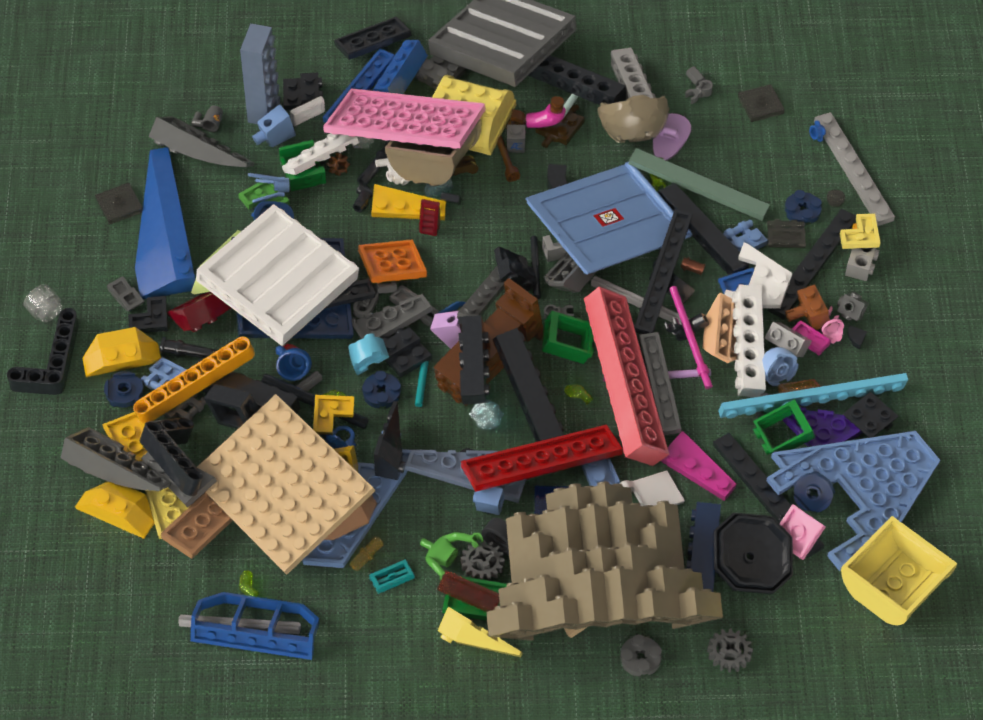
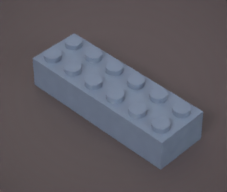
[240,24,280,124]

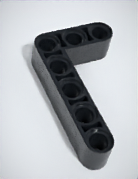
[7,308,79,395]
[139,418,203,496]

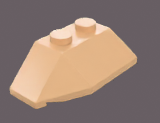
[702,292,737,363]

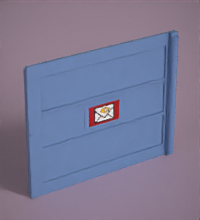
[526,162,692,275]

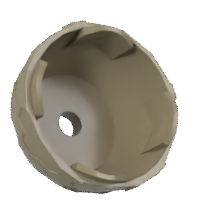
[597,95,669,143]

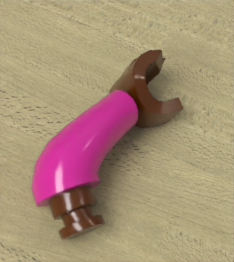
[506,96,566,129]

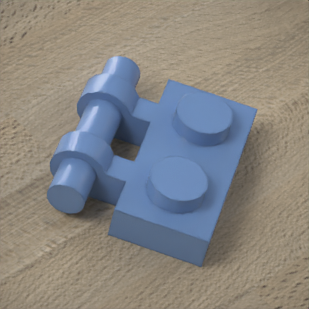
[723,220,768,251]
[141,357,187,389]

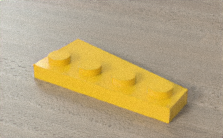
[371,184,446,220]

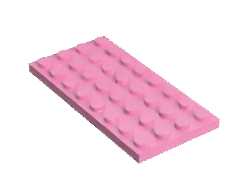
[323,88,486,149]

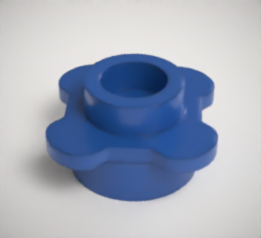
[809,120,826,142]

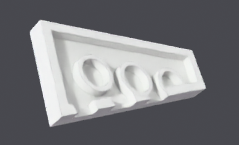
[282,133,359,175]

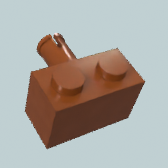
[785,284,831,330]

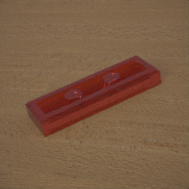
[437,571,499,612]

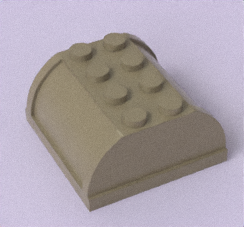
[385,119,482,186]

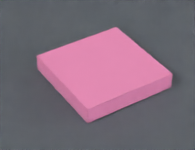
[780,505,826,560]

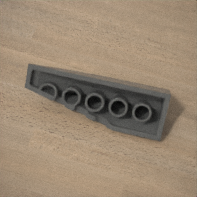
[149,116,254,167]
[61,427,171,491]

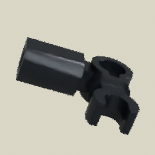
[664,313,709,341]

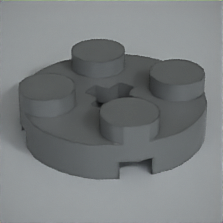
[620,634,662,676]

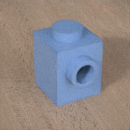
[473,487,505,515]

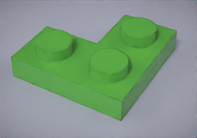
[238,182,290,210]

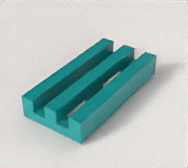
[369,559,415,594]

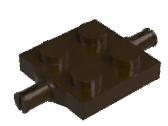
[535,103,585,148]

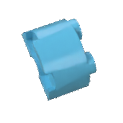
[348,334,389,376]

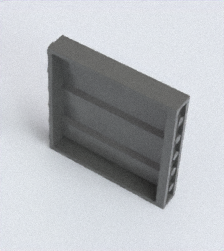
[428,0,577,87]

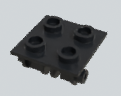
[843,392,898,438]

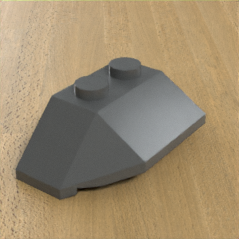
[544,254,597,293]

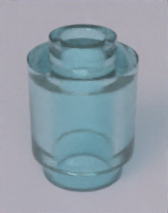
[424,179,453,199]

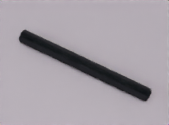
[261,374,369,429]

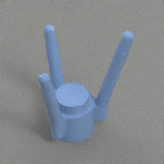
[248,173,289,203]

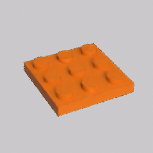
[358,240,427,283]

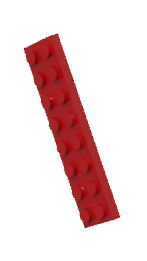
[461,425,623,492]

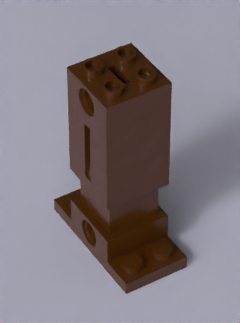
[433,278,543,407]

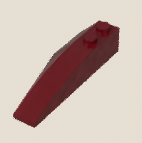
[167,292,231,332]

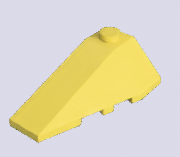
[438,607,523,657]

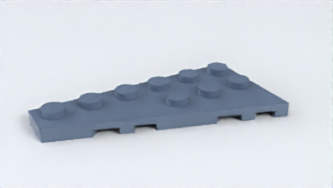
[405,450,526,503]

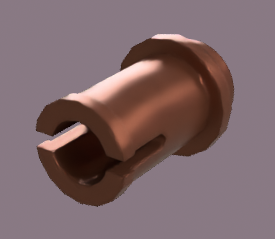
[680,257,706,275]

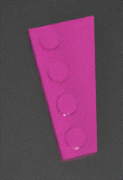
[661,431,736,501]

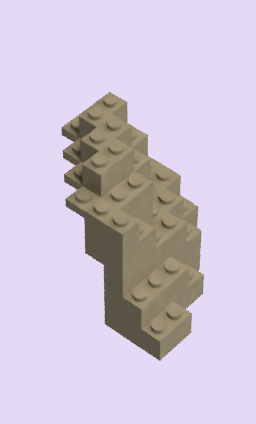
[487,481,723,641]

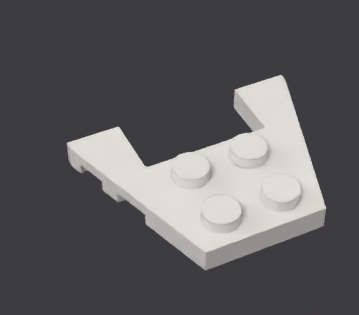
[724,243,792,308]

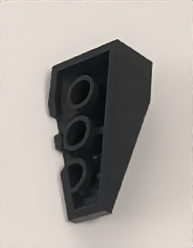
[374,401,406,480]

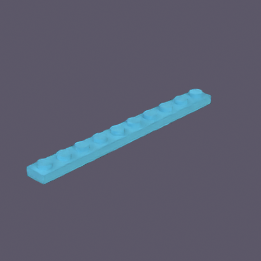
[718,373,908,418]

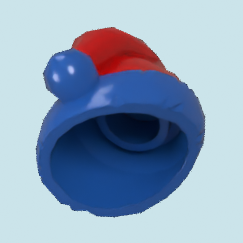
[275,344,312,381]

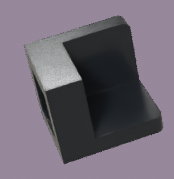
[667,273,695,304]

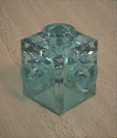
[468,400,504,430]

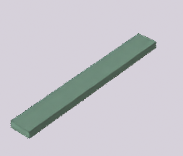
[628,148,770,221]

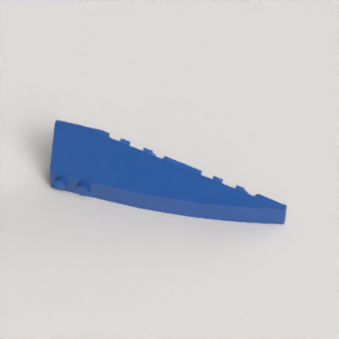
[135,147,195,299]

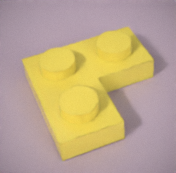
[840,214,880,249]

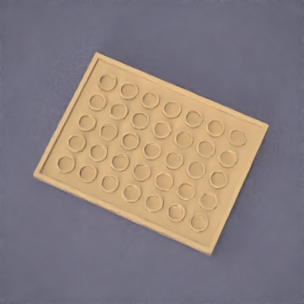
[197,394,376,575]

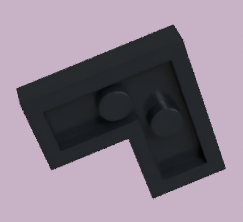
[128,296,168,333]

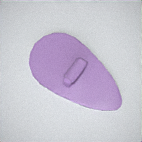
[653,113,691,161]

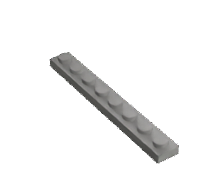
[814,112,895,226]

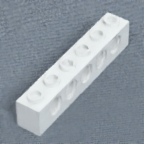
[732,284,766,397]

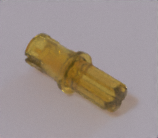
[350,536,384,571]

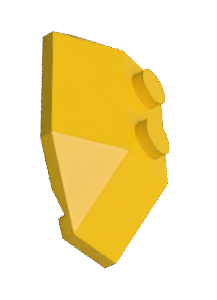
[82,327,161,377]
[75,482,154,539]

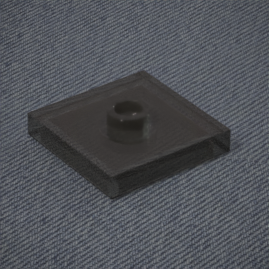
[738,84,785,122]
[95,183,143,225]

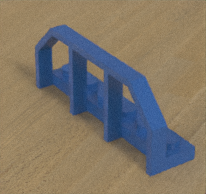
[191,592,319,660]

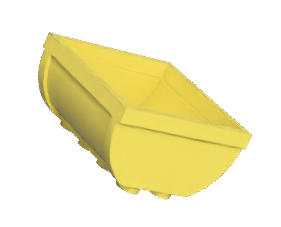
[432,75,517,156]
[841,516,957,625]

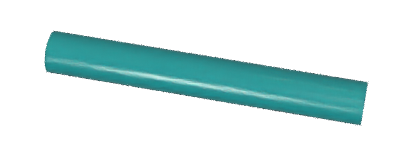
[415,361,429,407]

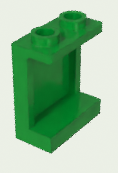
[279,140,326,192]

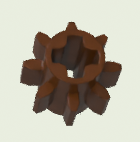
[326,152,350,176]

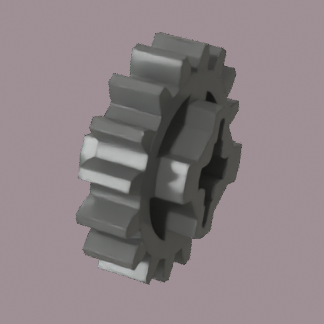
[461,540,505,581]
[707,628,753,673]

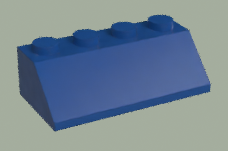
[373,40,428,94]

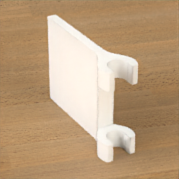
[620,470,684,506]

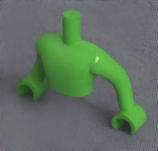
[420,532,484,588]

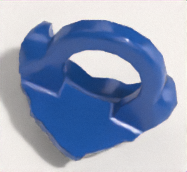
[325,426,356,449]

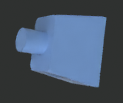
[252,104,296,147]

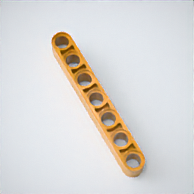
[133,337,255,424]

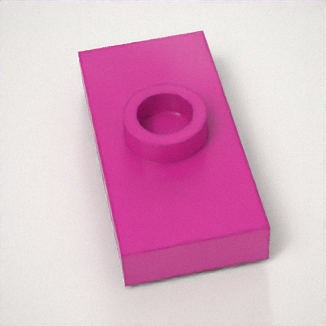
[792,320,831,355]

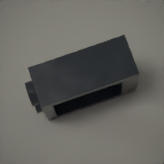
[204,384,259,429]

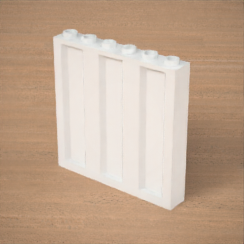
[196,204,359,346]

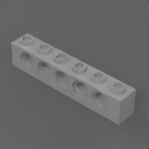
[611,47,656,101]

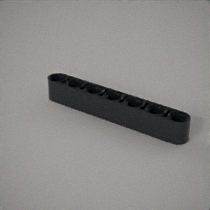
[657,183,749,275]

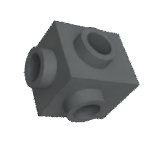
[837,292,869,321]

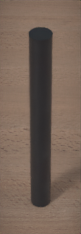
[530,236,541,299]

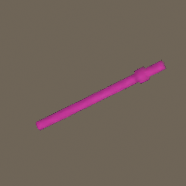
[670,286,713,389]

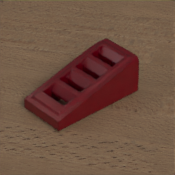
[419,199,440,236]

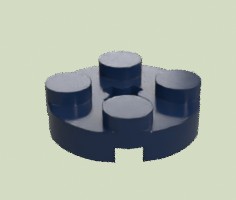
[784,190,822,225]
[104,371,144,407]
[362,371,401,408]
[794,471,835,512]

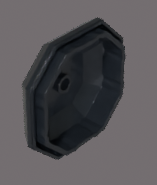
[714,513,793,594]

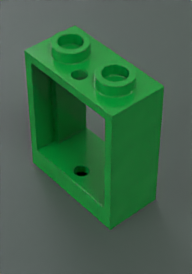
[542,311,594,364]
[753,399,815,455]

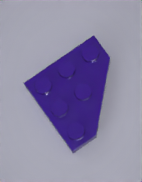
[783,407,863,447]

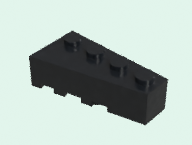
[458,315,490,404]

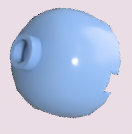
[762,347,799,386]

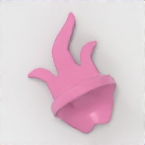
[821,306,844,344]

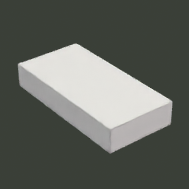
[290,96,325,126]

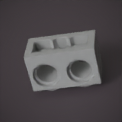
[845,248,880,281]
[764,322,812,357]

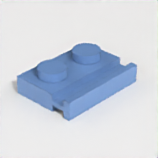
[581,458,620,486]

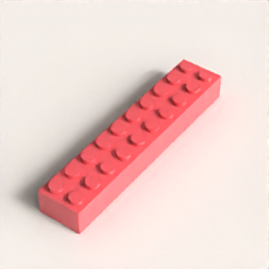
[584,287,669,466]

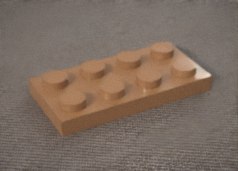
[161,492,233,559]

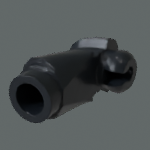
[353,185,373,213]

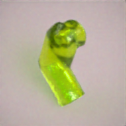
[564,385,593,404]

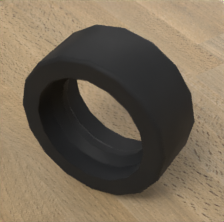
[482,518,509,555]

